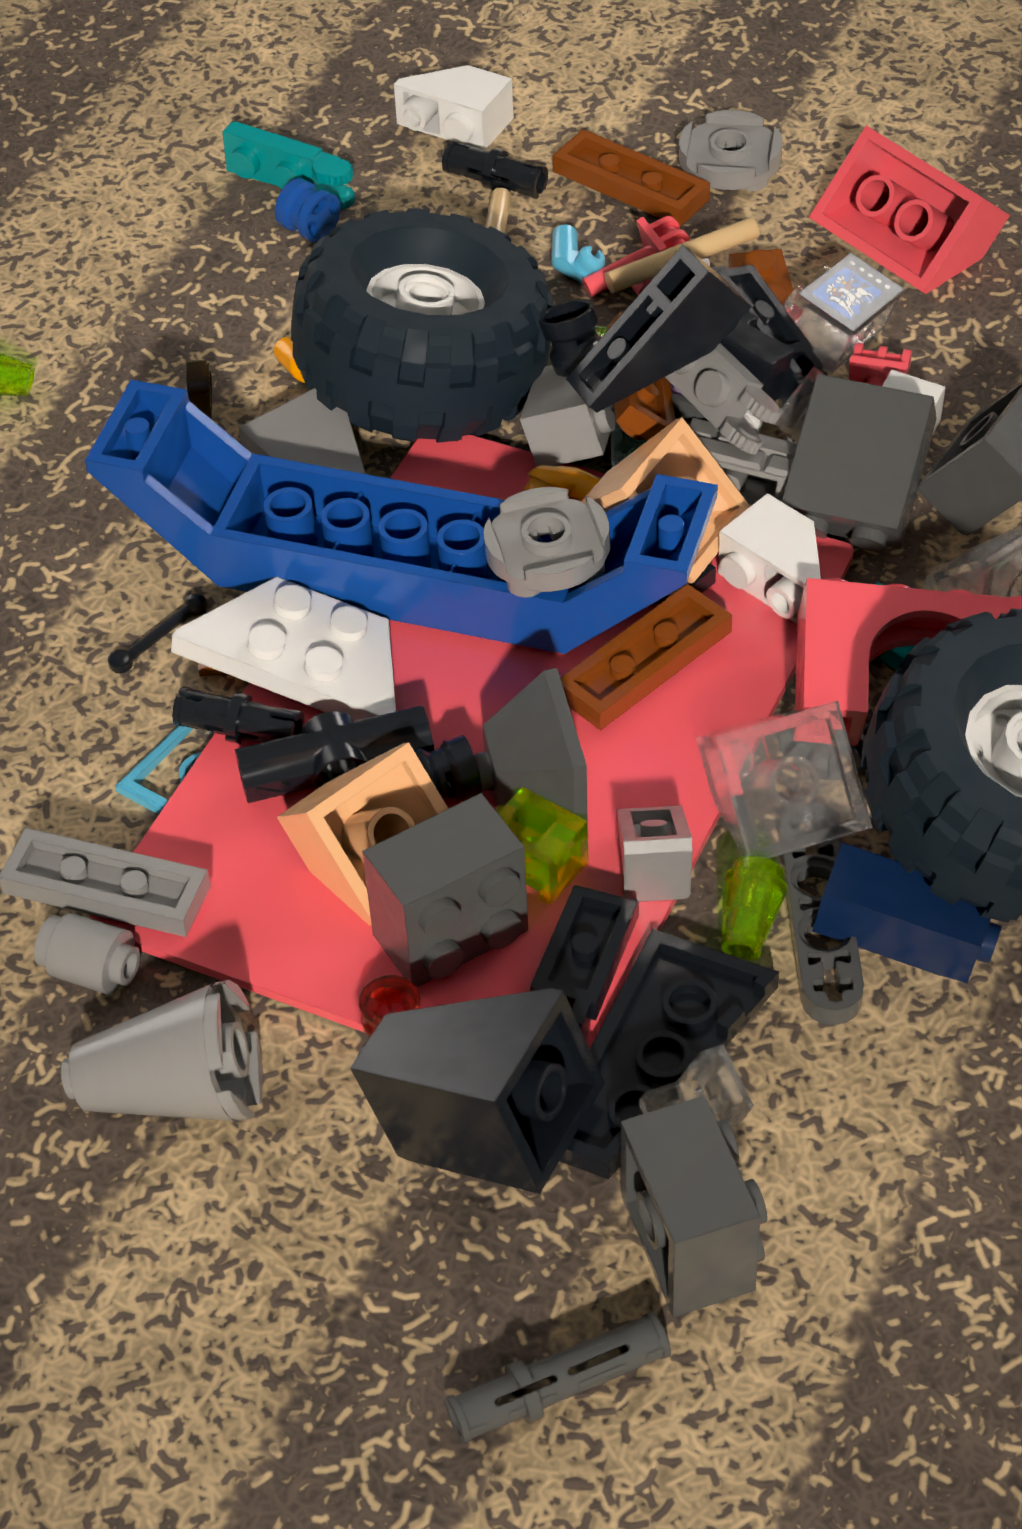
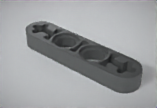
[779,803,864,1025]

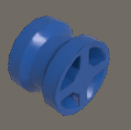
[275,178,341,243]

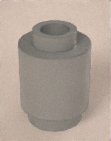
[34,913,140,995]

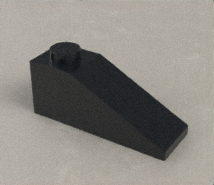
[566,245,752,413]

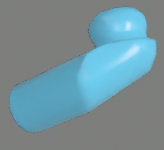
[551,224,606,284]

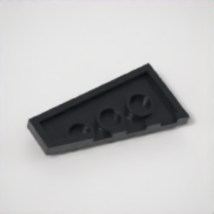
[560,929,779,1180]

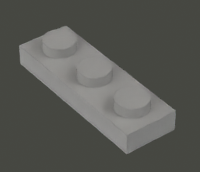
[0,828,211,937]

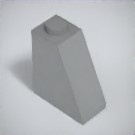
[239,388,365,474]

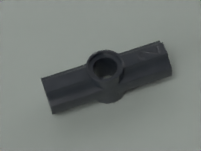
[234,706,434,803]

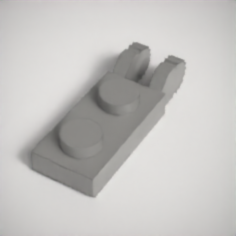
[665,343,783,455]

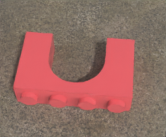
[794,578,1022,746]

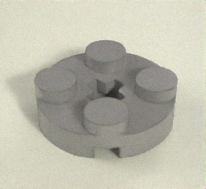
[679,110,782,191]
[484,487,610,598]

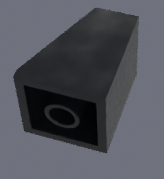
[350,988,605,1194]

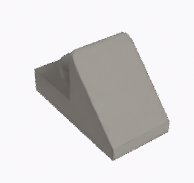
[617,805,693,902]

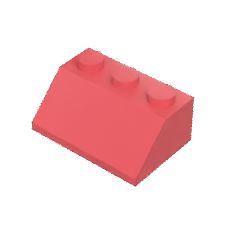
[809,125,1010,294]

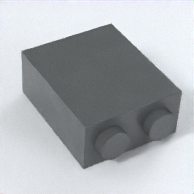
[782,374,937,551]

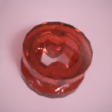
[359,975,421,1038]

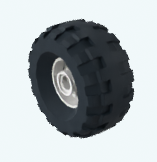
[291,209,554,443]
[861,608,1022,923]

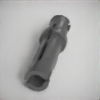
[445,1311,671,1444]

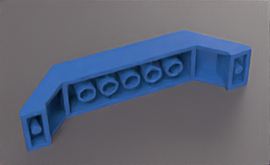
[85,380,718,654]

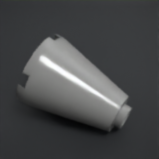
[61,980,263,1121]

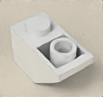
[394,65,514,150]
[718,493,821,624]

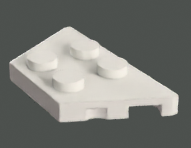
[171,577,396,721]

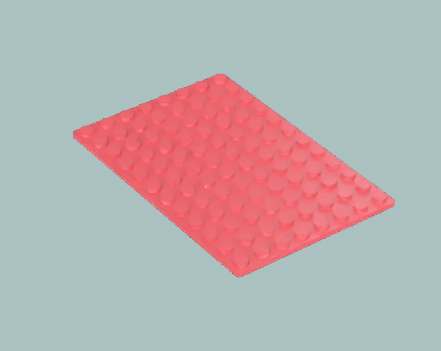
[89,435,854,1049]

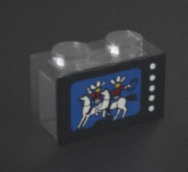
[783,253,904,374]

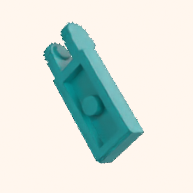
[222,121,355,210]

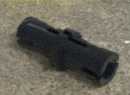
[442,140,548,199]
[172,686,305,744]

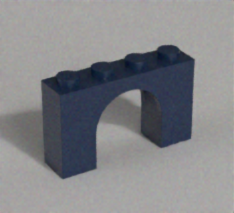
[812,842,1002,983]

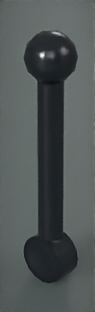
[108,593,208,673]

